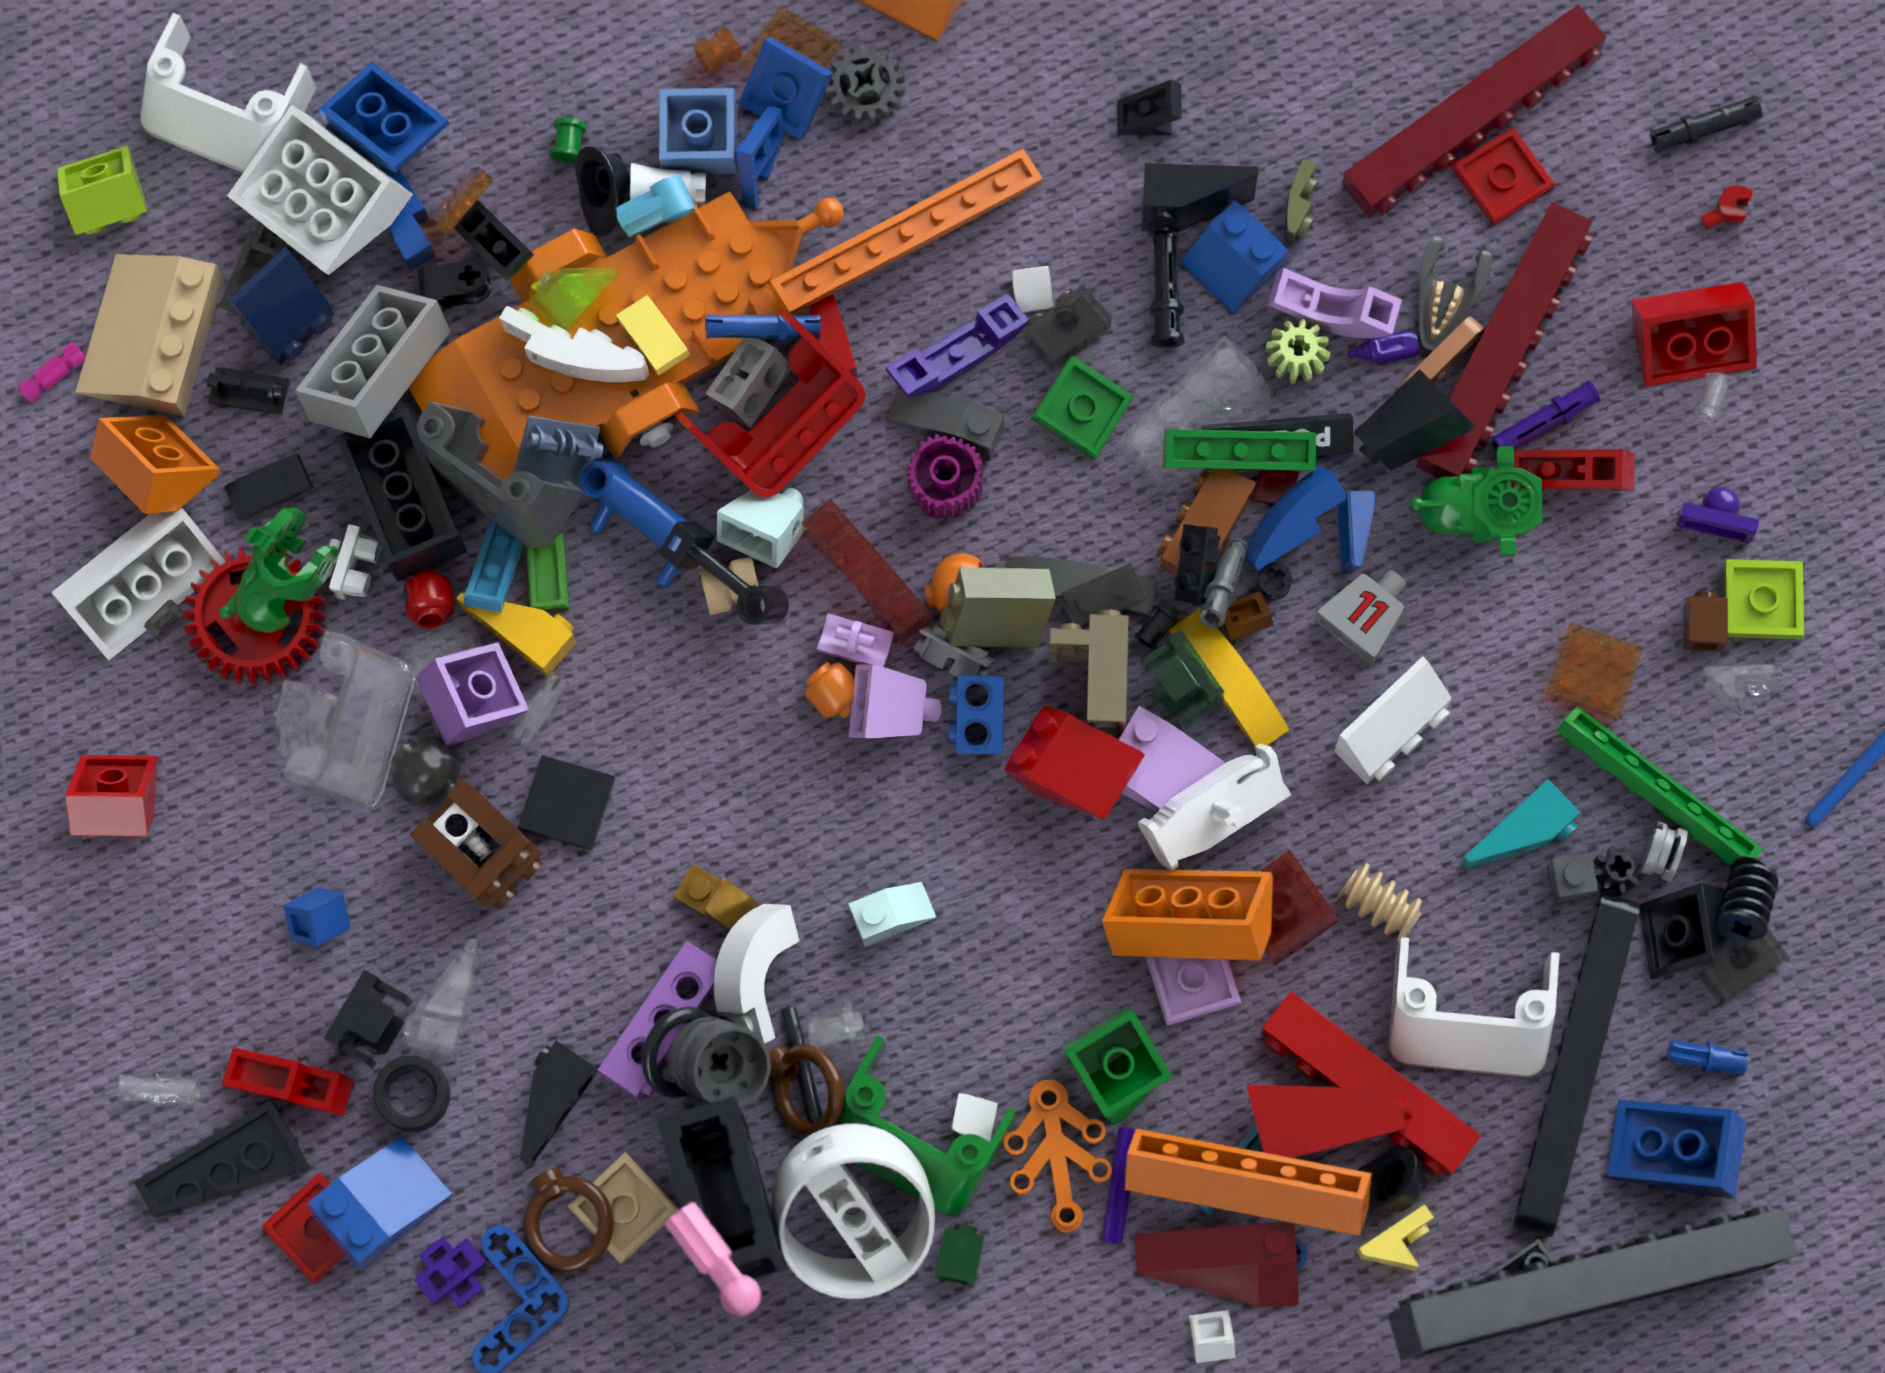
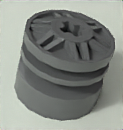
[669,1016,771,1108]

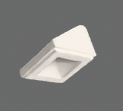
[1012,266,1054,313]
[951,1093,998,1142]
[1189,1310,1235,1363]

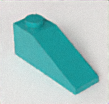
[1461,779,1581,869]

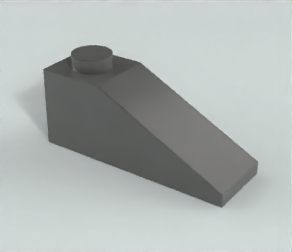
[886,388,1004,461]

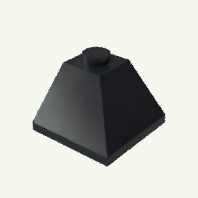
[1640,883,1729,980]

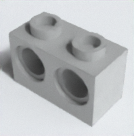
[705,338,791,428]

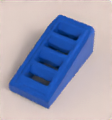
[1337,491,1376,574]

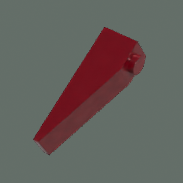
[1135,1222,1299,1307]

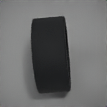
[373,1055,450,1132]

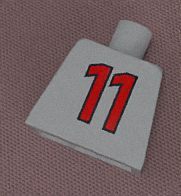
[1315,570,1406,666]

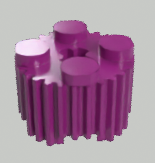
[907,434,983,520]

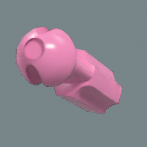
[665,1203,761,1317]

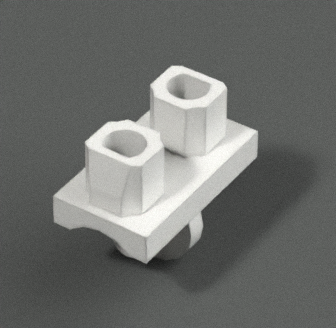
[316,524,381,600]

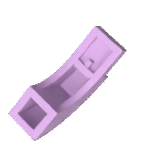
[1268,268,1402,338]

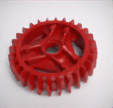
[183,546,326,686]

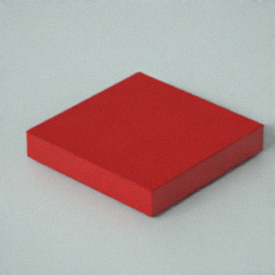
[1451,127,1556,227]
[261,1172,346,1284]

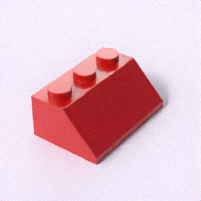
[1631,281,1757,387]

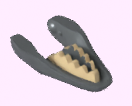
[1419,235,1492,351]

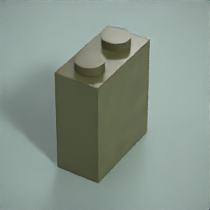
[940,567,1056,647]

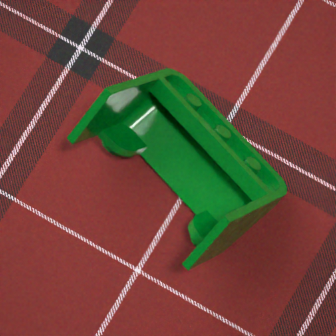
[836,1035,1016,1216]

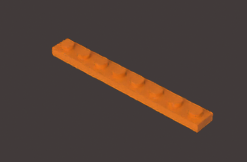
[768,149,1043,315]

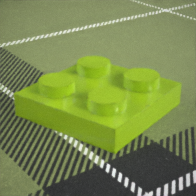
[1724,559,1804,639]

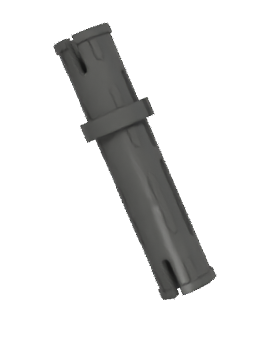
[1200,538,1248,628]

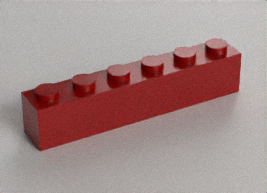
[1260,991,1481,1178]

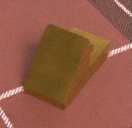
[673,864,760,931]

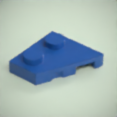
[735,106,784,210]

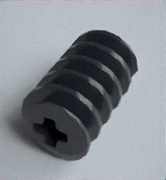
[1717,856,1779,941]

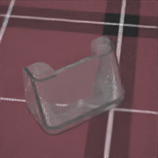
[283,630,415,808]

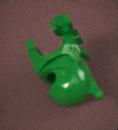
[1410,446,1543,557]
[219,508,339,633]

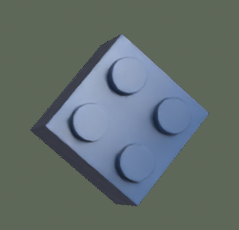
[659,88,737,175]

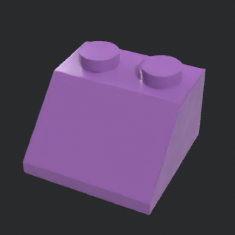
[416,642,529,746]

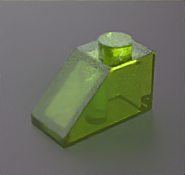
[529,268,619,329]

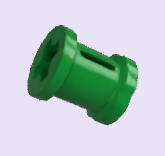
[549,117,587,164]

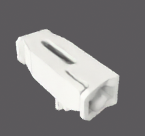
[1138,743,1291,870]

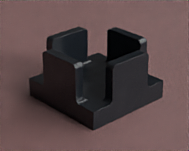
[324,970,413,1069]

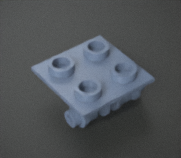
[513,416,603,488]

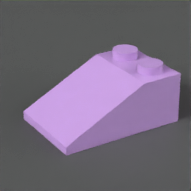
[1119,706,1225,813]

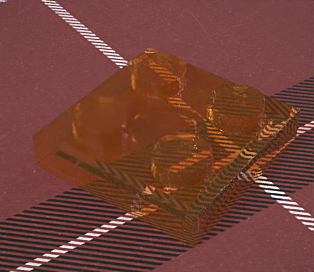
[1545,622,1644,720]

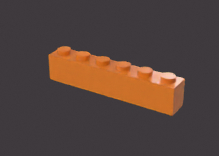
[1125,1129,1371,1236]

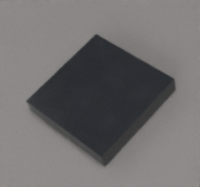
[518,755,616,851]

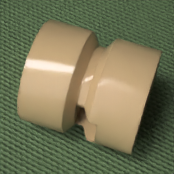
[700,557,762,615]

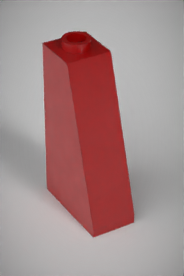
[1247,1085,1413,1158]

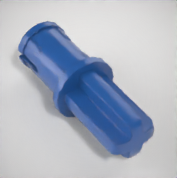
[1667,1040,1748,1076]

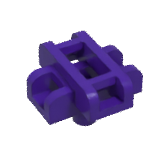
[414,1236,487,1308]

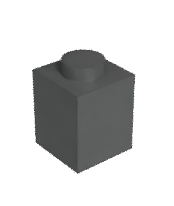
[1547,853,1598,905]

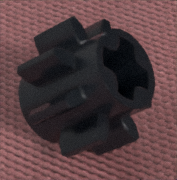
[1593,846,1641,897]

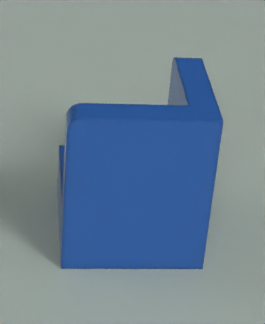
[283,888,350,947]

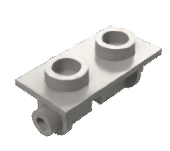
[914,623,996,685]

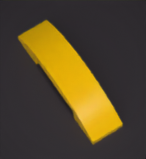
[1168,609,1289,747]

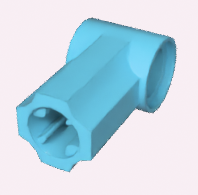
[616,174,695,237]

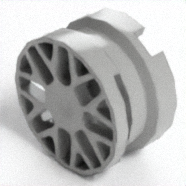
[1640,821,1688,882]

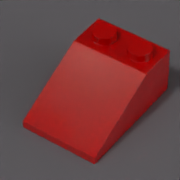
[1004,705,1145,820]

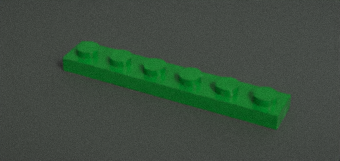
[1556,706,1763,867]

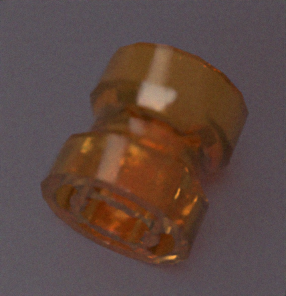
[693,26,743,76]

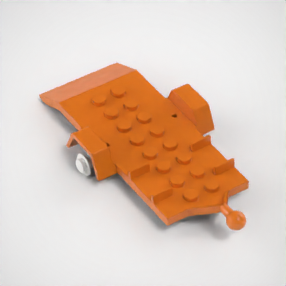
[408,191,844,480]

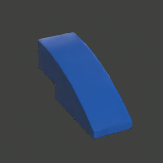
[380,166,436,272]
[1244,465,1347,571]

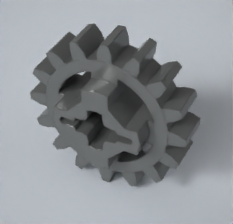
[826,44,905,125]

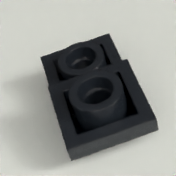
[224,454,314,520]

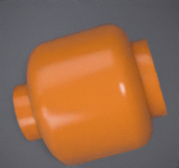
[805,661,855,719]

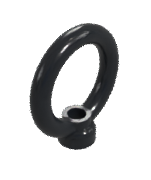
[641,1007,728,1098]

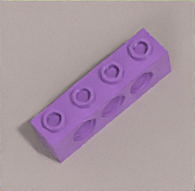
[598,940,717,1101]

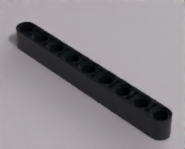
[1513,893,1640,1237]

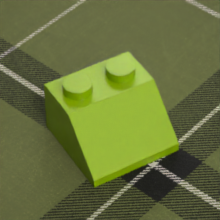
[57,145,147,235]

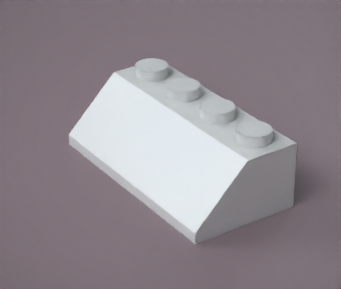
[52,508,225,660]

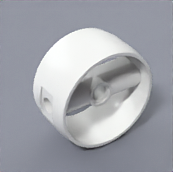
[771,1124,935,1299]

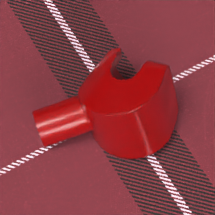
[1700,185,1753,230]

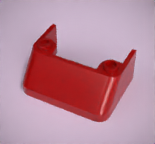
[675,306,865,497]

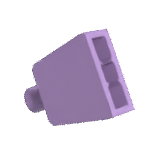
[849,664,941,738]

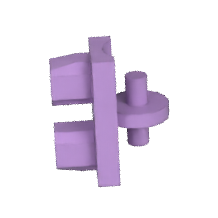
[817,614,894,667]

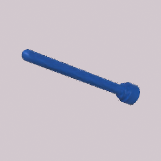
[1805,730,1885,827]

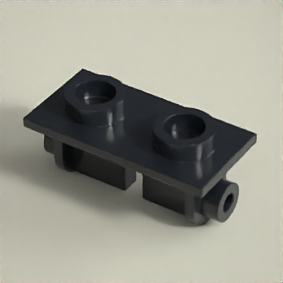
[207,367,290,415]
[1174,524,1221,605]

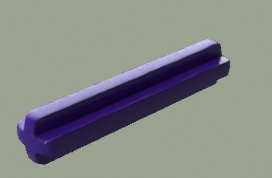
[1102,1127,1136,1244]

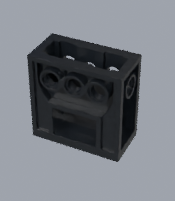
[657,1096,788,1292]

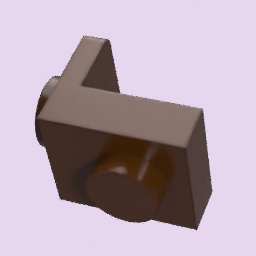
[1216,591,1274,641]

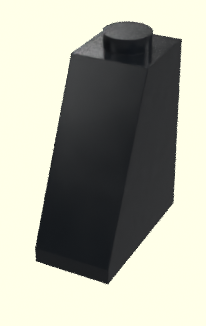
[1353,369,1475,471]

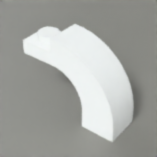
[714,904,800,1044]

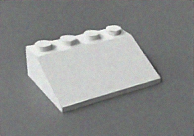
[227,105,413,275]

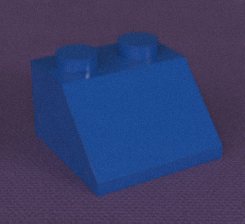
[1180,200,1289,314]

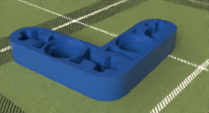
[472,1225,570,1373]

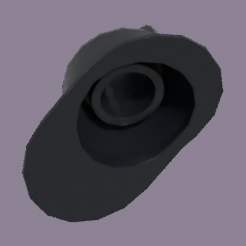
[575,146,631,236]
[1356,1146,1428,1217]

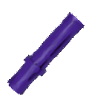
[1491,381,1601,450]

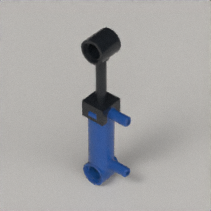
[578,460,789,625]

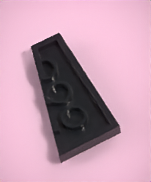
[134,1100,312,1217]

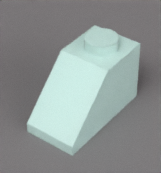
[848,882,936,947]

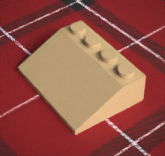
[76,254,224,417]

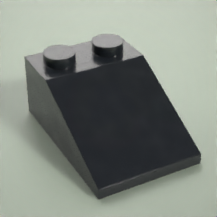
[1142,163,1258,236]

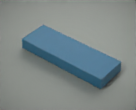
[464,519,524,613]

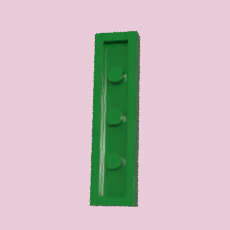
[1163,429,1316,471]

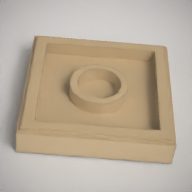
[567,1152,679,1265]

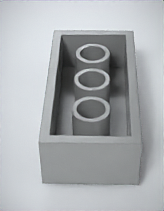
[295,285,451,438]

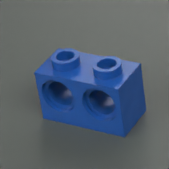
[949,674,1004,754]

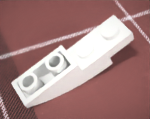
[499,306,650,382]

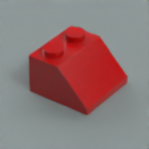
[65,755,158,838]

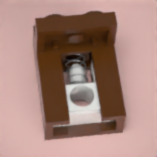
[409,778,543,910]

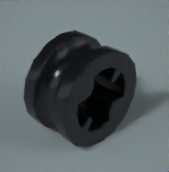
[1257,563,1292,600]

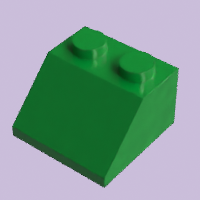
[1061,1006,1173,1118]

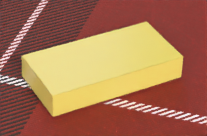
[616,295,690,376]

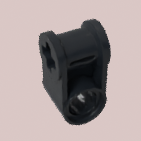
[417,260,492,309]

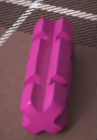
[18,343,85,403]

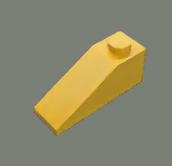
[456,593,577,677]

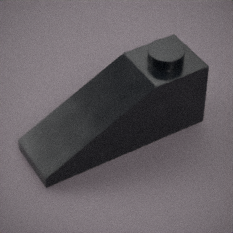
[451,199,534,281]
[520,1040,598,1169]

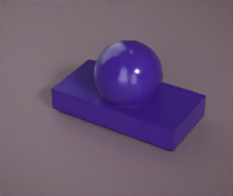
[1676,487,1759,543]

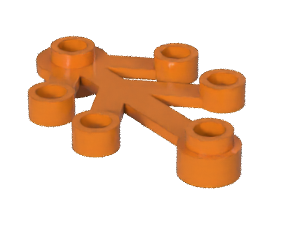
[1004,1080,1112,1233]

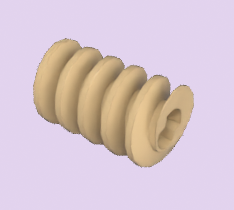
[1336,862,1422,943]

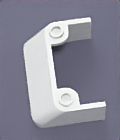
[140,13,316,173]
[1389,937,1559,1077]

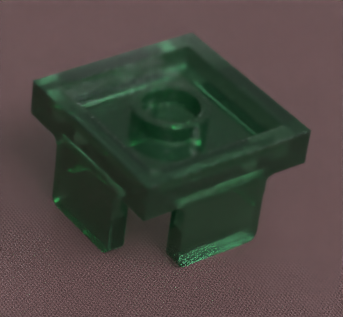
[1141,629,1225,730]

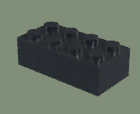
[336,407,467,582]

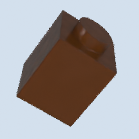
[1683,592,1728,651]

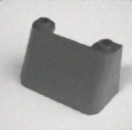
[417,401,584,548]

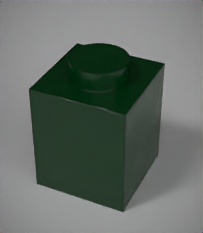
[935,1223,984,1286]

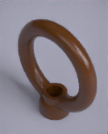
[769,1044,844,1138]
[524,1167,614,1272]

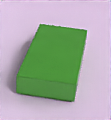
[526,534,569,611]

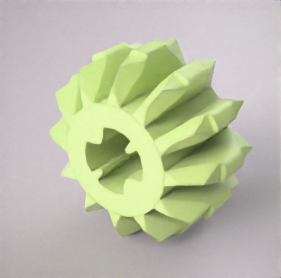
[1266,318,1330,384]

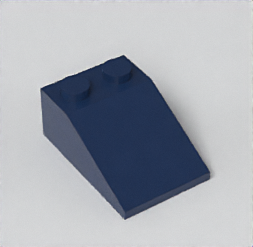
[230,248,334,365]

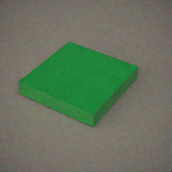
[1030,355,1134,460]

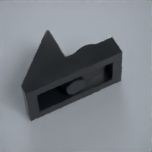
[1117,79,1182,135]

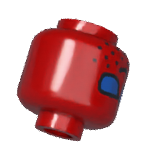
[403,569,454,629]

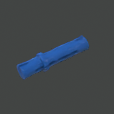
[705,314,821,342]

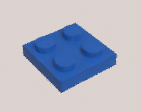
[738,37,833,140]

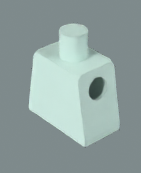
[716,488,804,568]

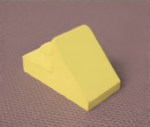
[1356,1204,1434,1271]

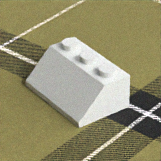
[1334,656,1452,784]

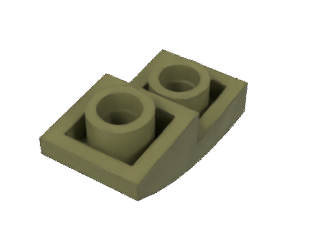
[1285,159,1318,246]

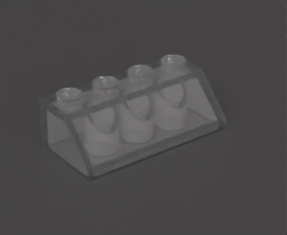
[1117,337,1277,503]

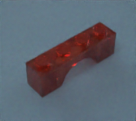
[801,499,930,645]

